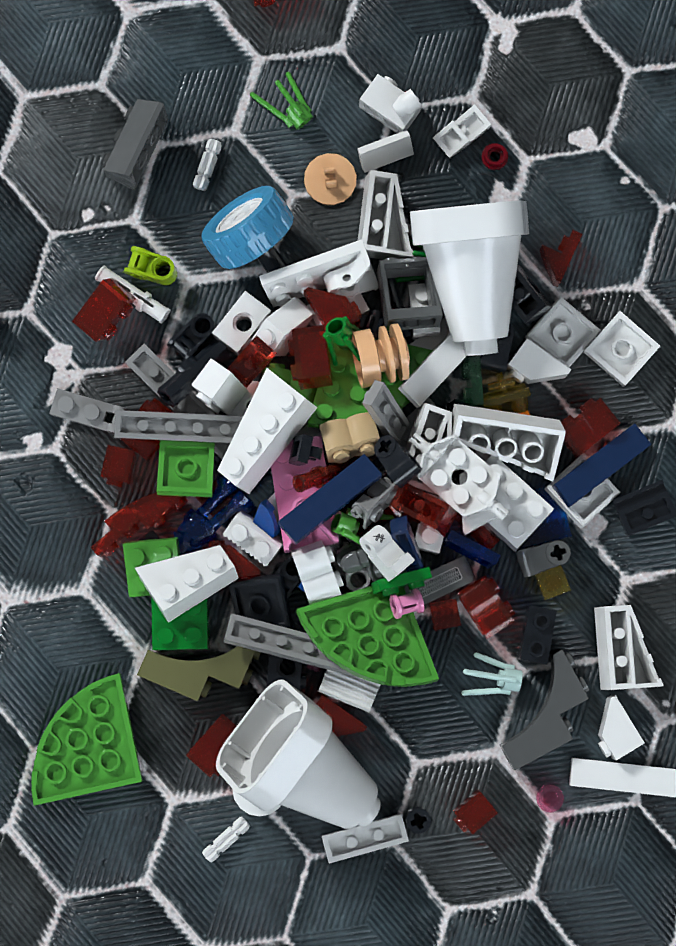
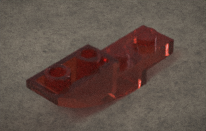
[91,492,188,557]

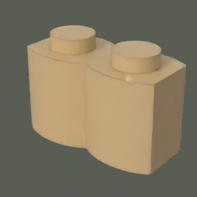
[319,412,380,463]

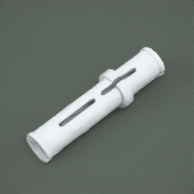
[95,265,171,324]

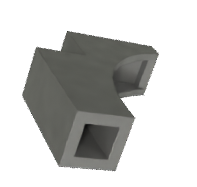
[499,650,589,770]

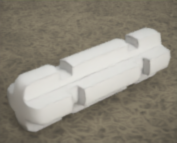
[193,139,222,191]
[202,817,250,862]

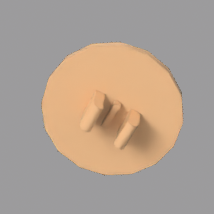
[304,153,357,206]

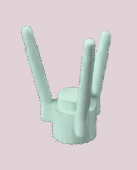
[461,652,523,696]

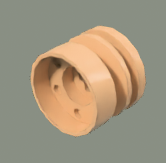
[351,323,410,388]

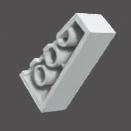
[217,368,317,494]
[452,404,566,482]

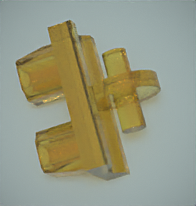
[478,372,531,413]

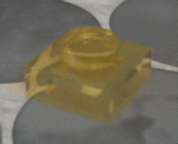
[535,565,571,600]

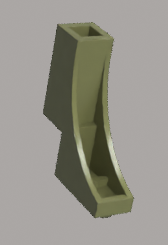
[137,646,261,701]

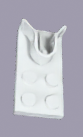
[259,239,379,307]

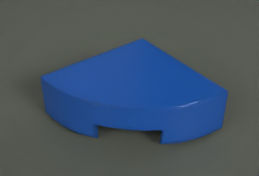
[253,499,280,538]

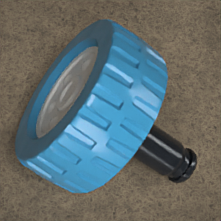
[201,186,293,273]

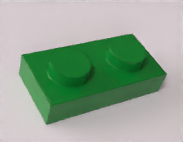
[371,567,432,597]

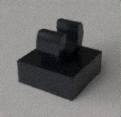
[289,434,323,466]

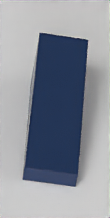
[390,516,424,572]

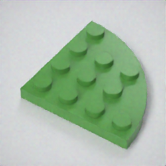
[308,331,433,429]
[296,586,439,687]
[32,673,143,806]

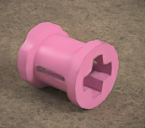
[389,588,424,619]

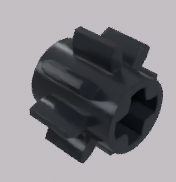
[359,310,389,340]

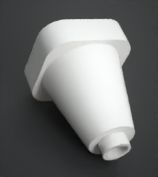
[410,200,529,356]
[216,680,381,829]

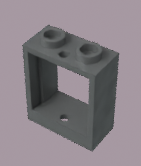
[377,256,443,331]

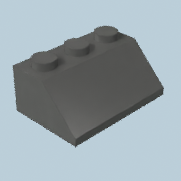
[102,99,169,190]

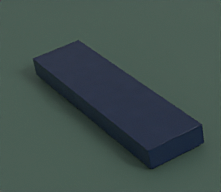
[552,423,651,508]
[278,454,382,545]

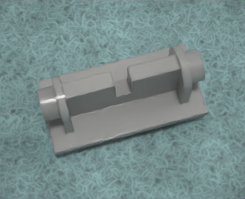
[351,477,400,530]

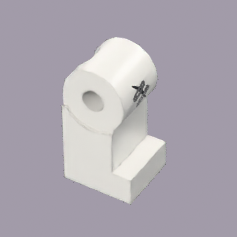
[359,525,415,582]

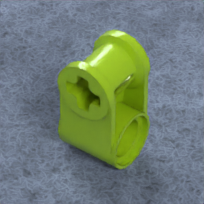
[123,246,178,286]

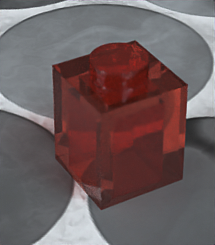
[100,445,137,488]
[453,790,498,834]

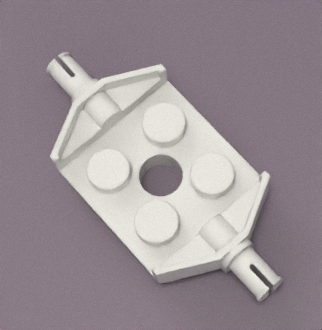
[409,432,510,520]

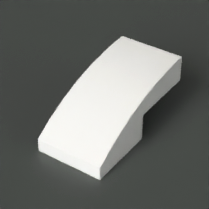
[433,104,492,158]

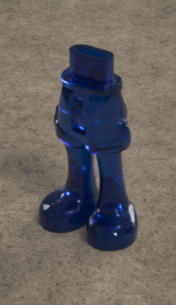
[173,473,257,556]

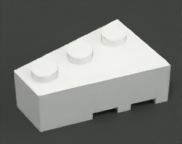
[358,170,413,260]
[405,403,452,495]
[135,545,239,622]
[594,605,664,690]

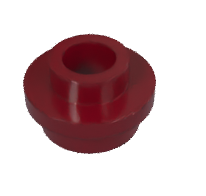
[481,143,508,170]

